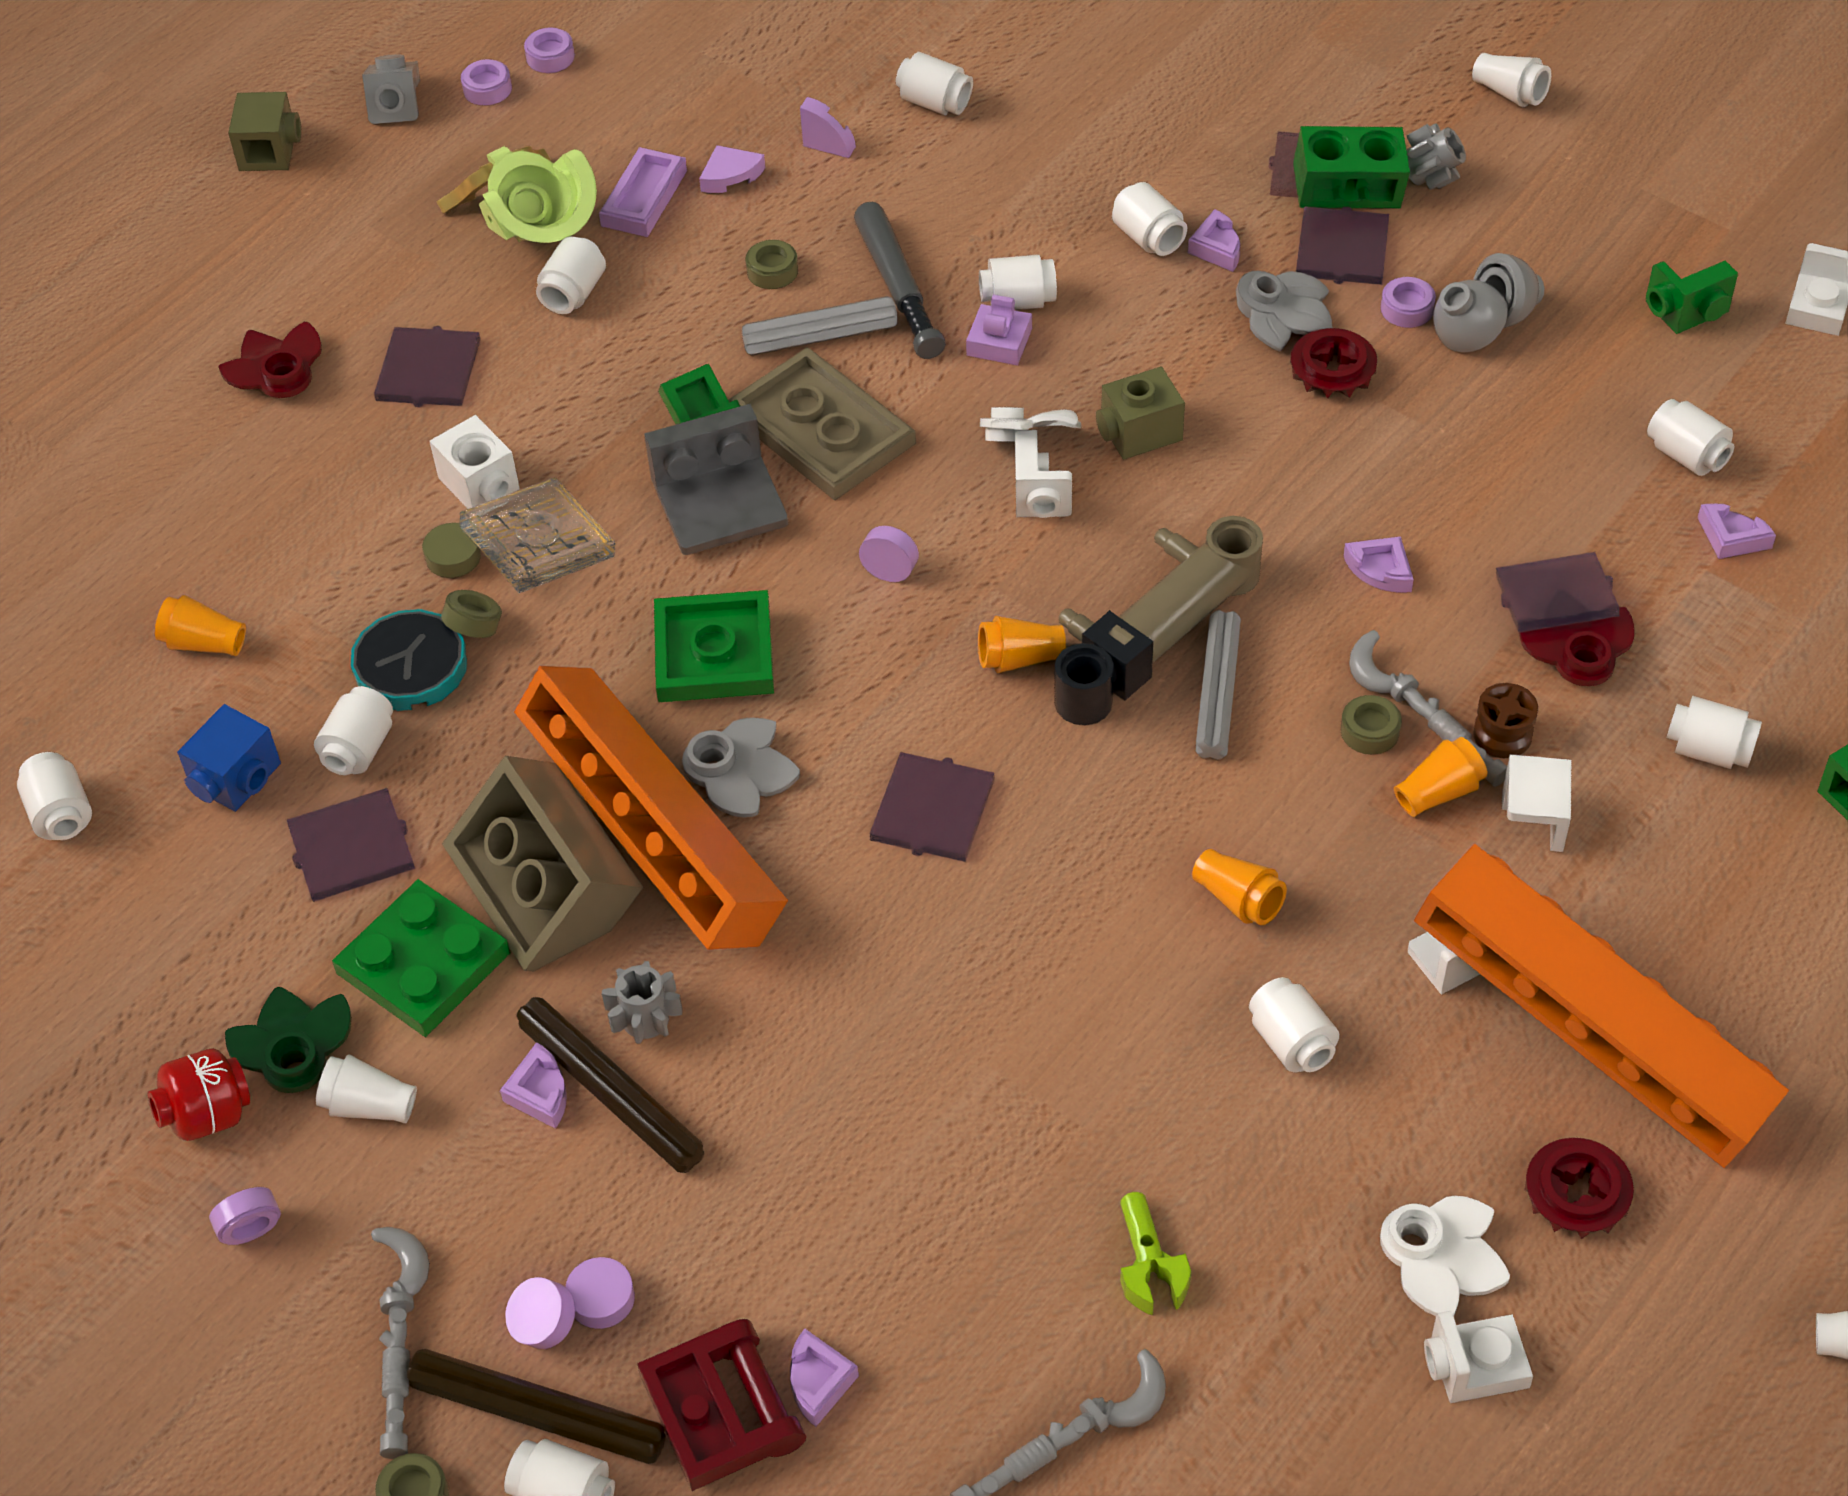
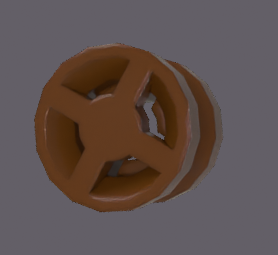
[1473,683,1539,759]

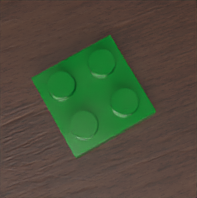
[654,590,774,703]
[332,879,511,1037]

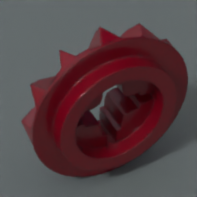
[1290,328,1377,399]
[1524,1138,1634,1239]

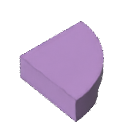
[800,97,856,158]
[699,145,765,193]
[1188,209,1240,272]
[1698,503,1776,559]
[1344,536,1414,593]
[500,1042,567,1129]
[790,1329,859,1427]

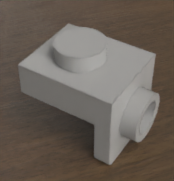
[362,54,420,124]

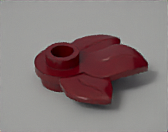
[218,322,322,398]
[1518,595,1635,687]

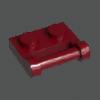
[637,1319,806,1491]

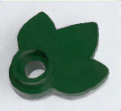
[225,987,352,1093]

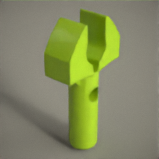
[1120,1192,1191,1315]

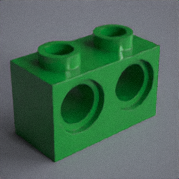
[1293,126,1410,208]

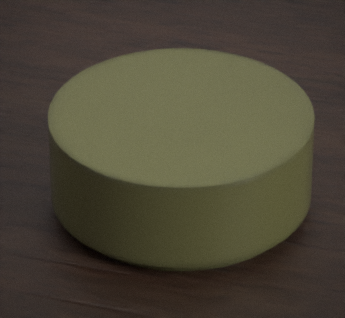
[745,240,798,289]
[422,523,481,578]
[441,590,502,638]
[1340,695,1402,755]
[375,1453,449,1496]

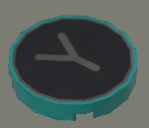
[351,609,467,711]

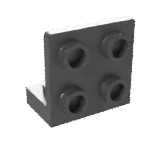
[644,404,788,555]

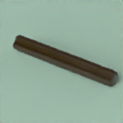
[516,997,704,1173]
[407,1349,666,1464]

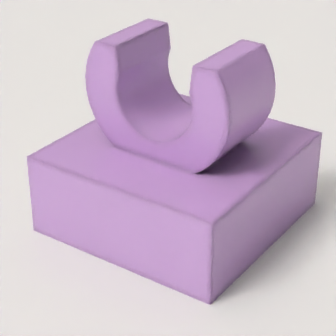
[966,294,1032,366]

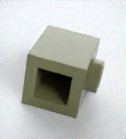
[228,92,301,171]
[1096,366,1185,460]

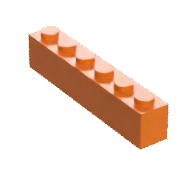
[514,666,789,950]
[1414,843,1790,1168]

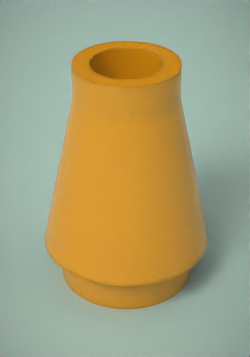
[155,595,246,656]
[978,616,1066,673]
[1394,737,1488,817]
[1192,849,1287,925]

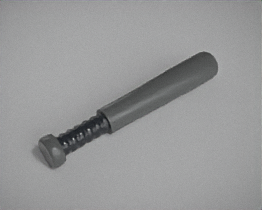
[854,202,946,359]

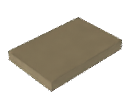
[729,347,916,500]

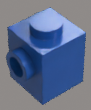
[177,704,281,812]

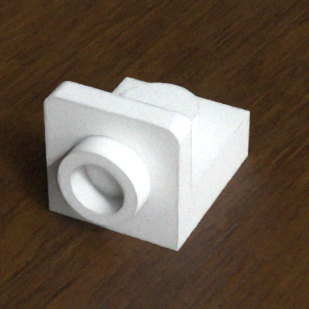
[1785,243,1848,336]
[1015,430,1072,518]
[1424,1311,1533,1403]

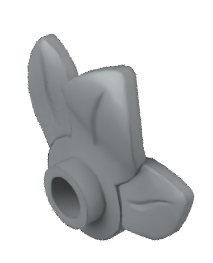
[1236,271,1333,352]
[682,718,800,818]

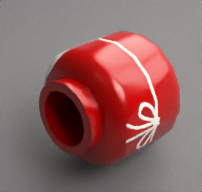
[147,1048,250,1141]

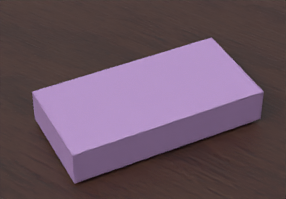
[599,147,687,237]

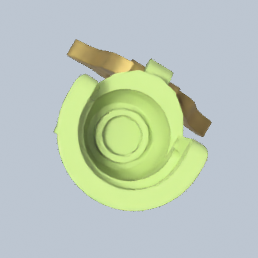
[437,146,597,243]

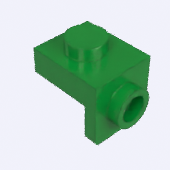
[1646,260,1738,334]
[658,363,740,424]

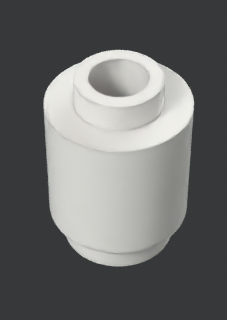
[896,52,973,115]
[1112,182,1187,256]
[536,237,606,314]
[979,255,1057,310]
[1647,399,1734,476]
[314,686,393,775]
[1666,696,1762,769]
[17,752,92,840]
[1249,977,1339,1072]
[504,1439,615,1496]

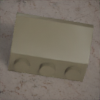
[442,755,644,972]

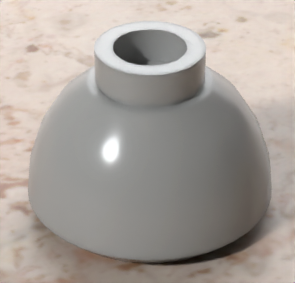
[1473,253,1544,328]
[1433,280,1508,352]

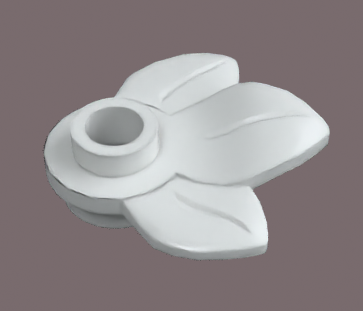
[980,407,1081,441]
[1380,1196,1510,1317]

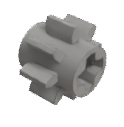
[1406,123,1466,190]
[602,961,683,1044]

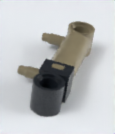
[1054,516,1263,726]

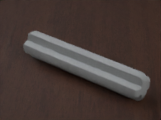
[742,296,898,355]
[1195,610,1241,760]

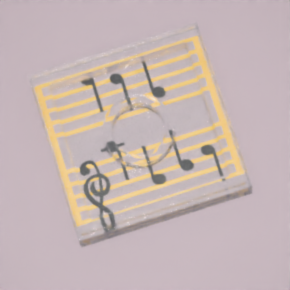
[460,477,616,593]

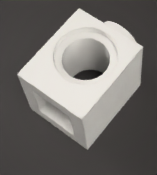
[430,415,520,515]

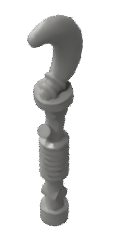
[1349,630,1507,787]
[371,1227,430,1459]
[950,1349,1166,1496]

